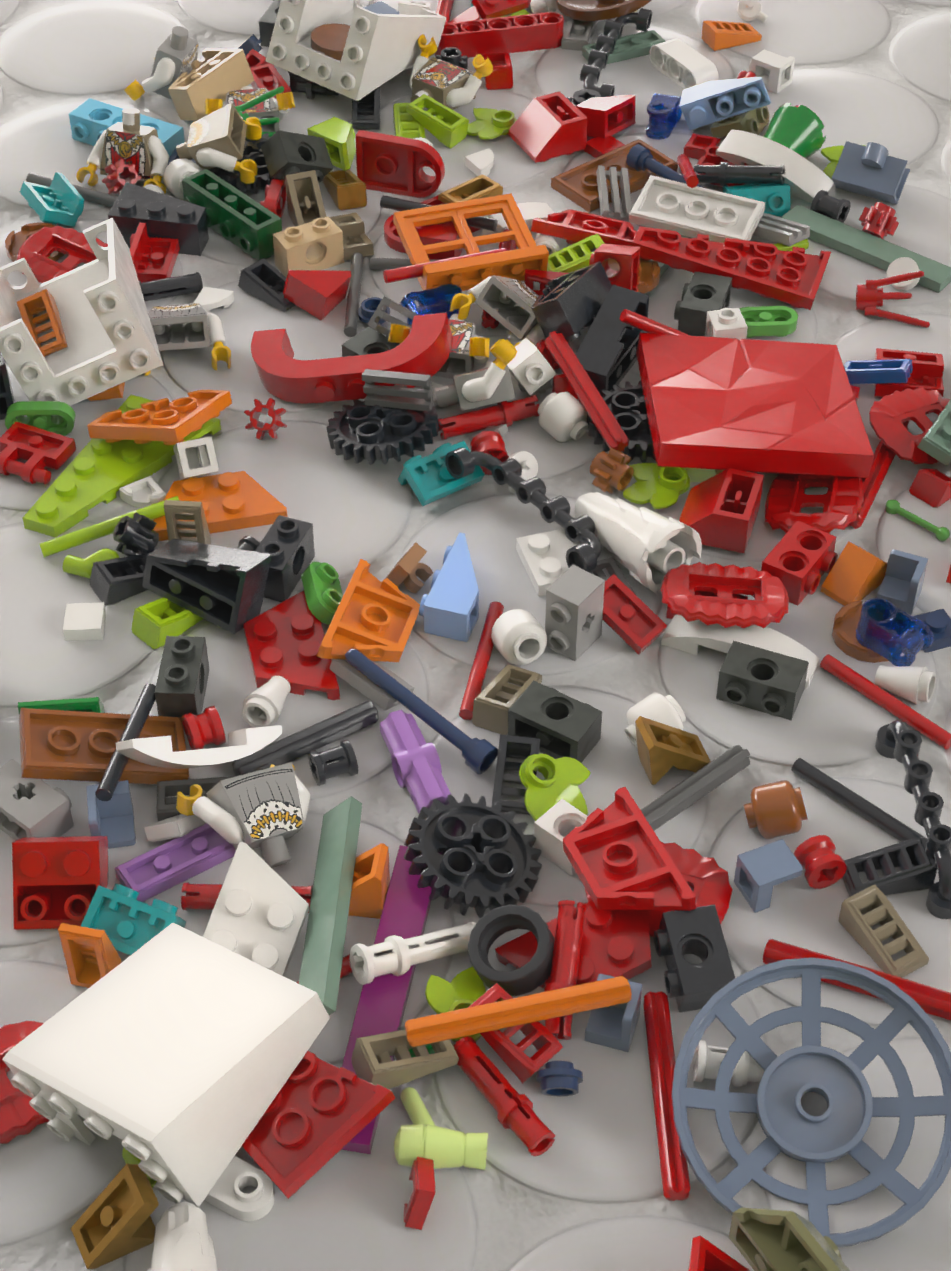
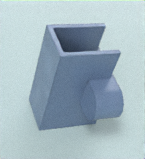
[832,141,910,205]

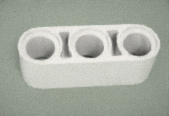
[650,38,719,90]

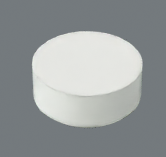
[887,257,920,291]

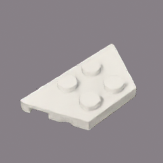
[203,841,309,977]

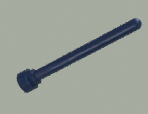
[626,144,707,189]
[345,649,498,775]

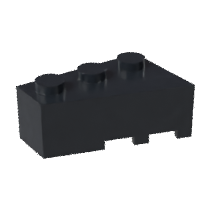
[108,182,209,256]
[531,262,612,342]
[575,285,649,395]
[142,539,272,635]

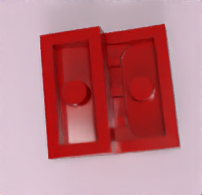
[874,348,944,397]

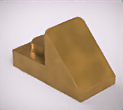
[635,716,711,785]
[71,1163,159,1269]

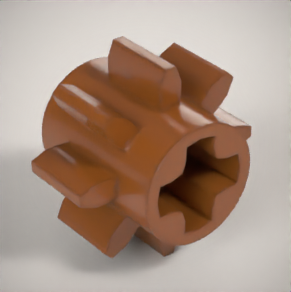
[590,448,634,494]

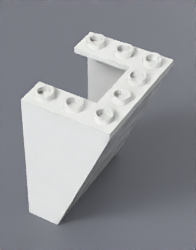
[266,0,447,100]
[0,217,163,406]
[2,923,330,1207]

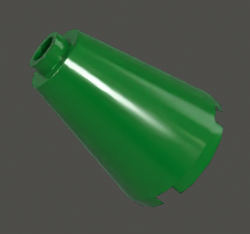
[764,103,826,159]

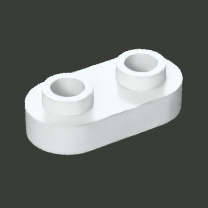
[204,1156,275,1221]

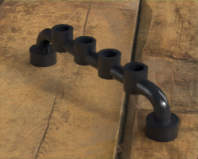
[580,8,652,97]
[445,447,602,572]
[875,720,951,919]

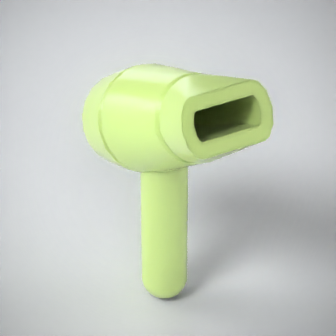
[394,1087,488,1170]

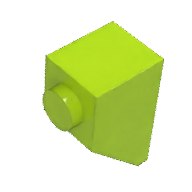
[307,117,356,171]

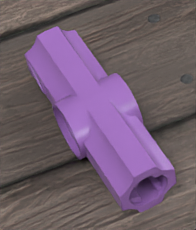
[380,710,451,813]

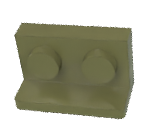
[710,106,769,138]

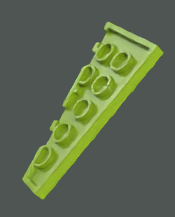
[22,394,221,538]

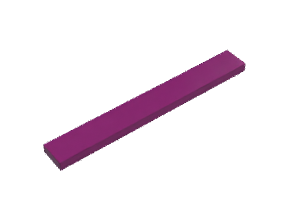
[341,845,432,1154]

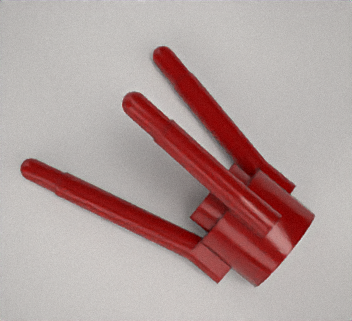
[856,271,930,328]

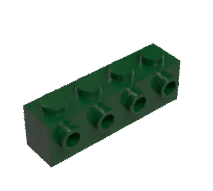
[182,169,282,261]

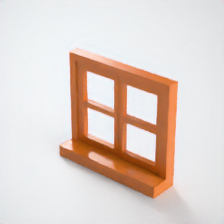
[393,193,549,297]

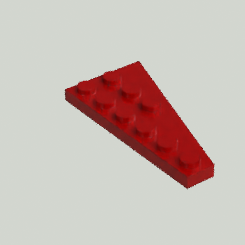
[631,226,831,310]
[242,1051,396,1199]

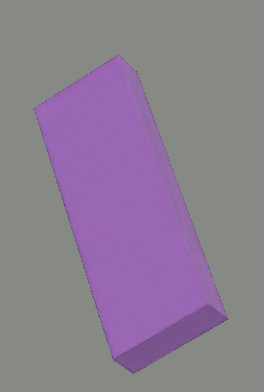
[115,823,236,902]

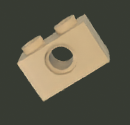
[273,217,344,277]

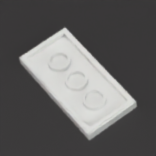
[629,175,765,243]

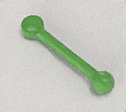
[885,500,950,541]

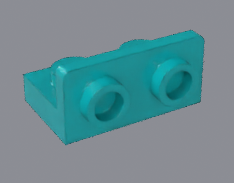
[722,183,791,217]
[398,440,485,507]
[81,883,186,956]

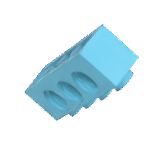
[69,98,185,157]

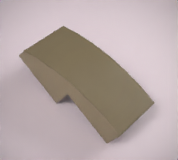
[329,213,374,260]

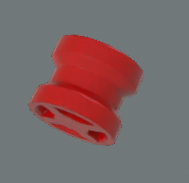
[470,431,509,475]
[182,706,226,750]
[794,835,847,889]

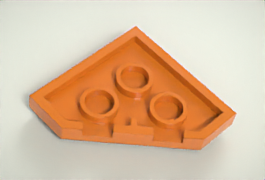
[87,390,232,445]

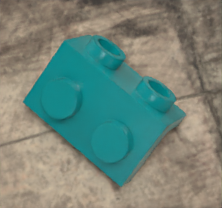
[20,172,85,227]

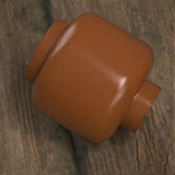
[744,780,808,839]

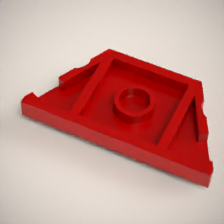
[531,209,637,249]
[243,590,340,700]
[562,787,696,911]
[495,900,652,988]

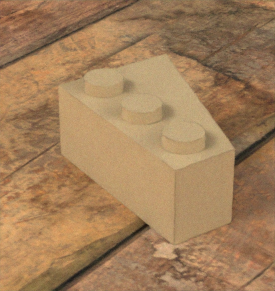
[168,49,254,122]

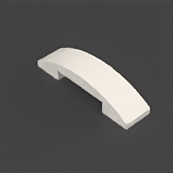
[716,130,834,204]
[661,614,820,689]
[116,725,282,769]

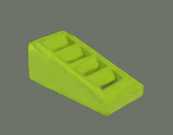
[406,94,469,149]
[393,102,426,139]
[547,233,605,273]
[131,597,203,649]

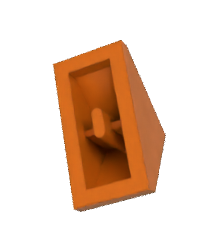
[820,541,888,606]
[348,843,390,919]

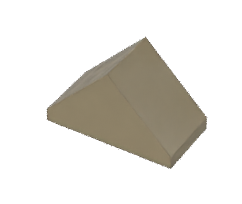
[285,170,327,227]

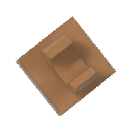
[385,542,433,594]

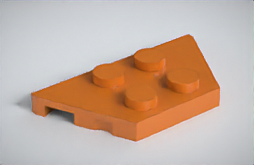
[153,471,288,541]
[317,559,420,662]

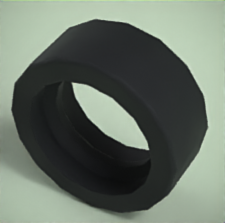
[467,905,555,996]

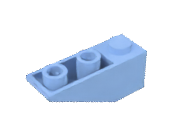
[680,77,771,130]
[419,532,479,642]

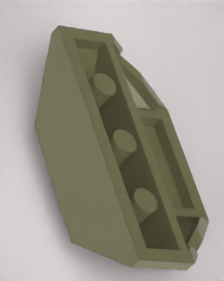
[729,1207,850,1271]

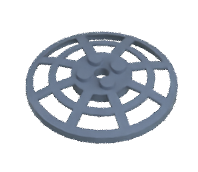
[672,958,951,1247]

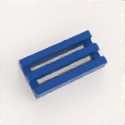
[844,359,913,384]

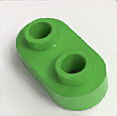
[739,306,798,338]
[5,401,76,436]
[301,562,343,625]

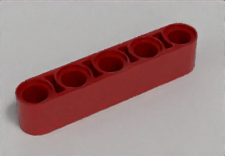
[435,12,564,58]

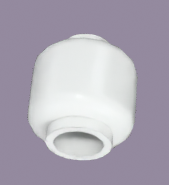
[164,158,203,200]
[538,392,589,443]
[491,609,547,666]
[624,693,686,748]

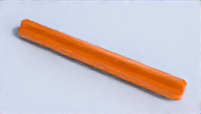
[405,976,631,1047]

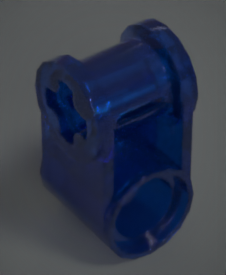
[646,93,682,139]
[400,284,462,325]
[856,598,934,666]

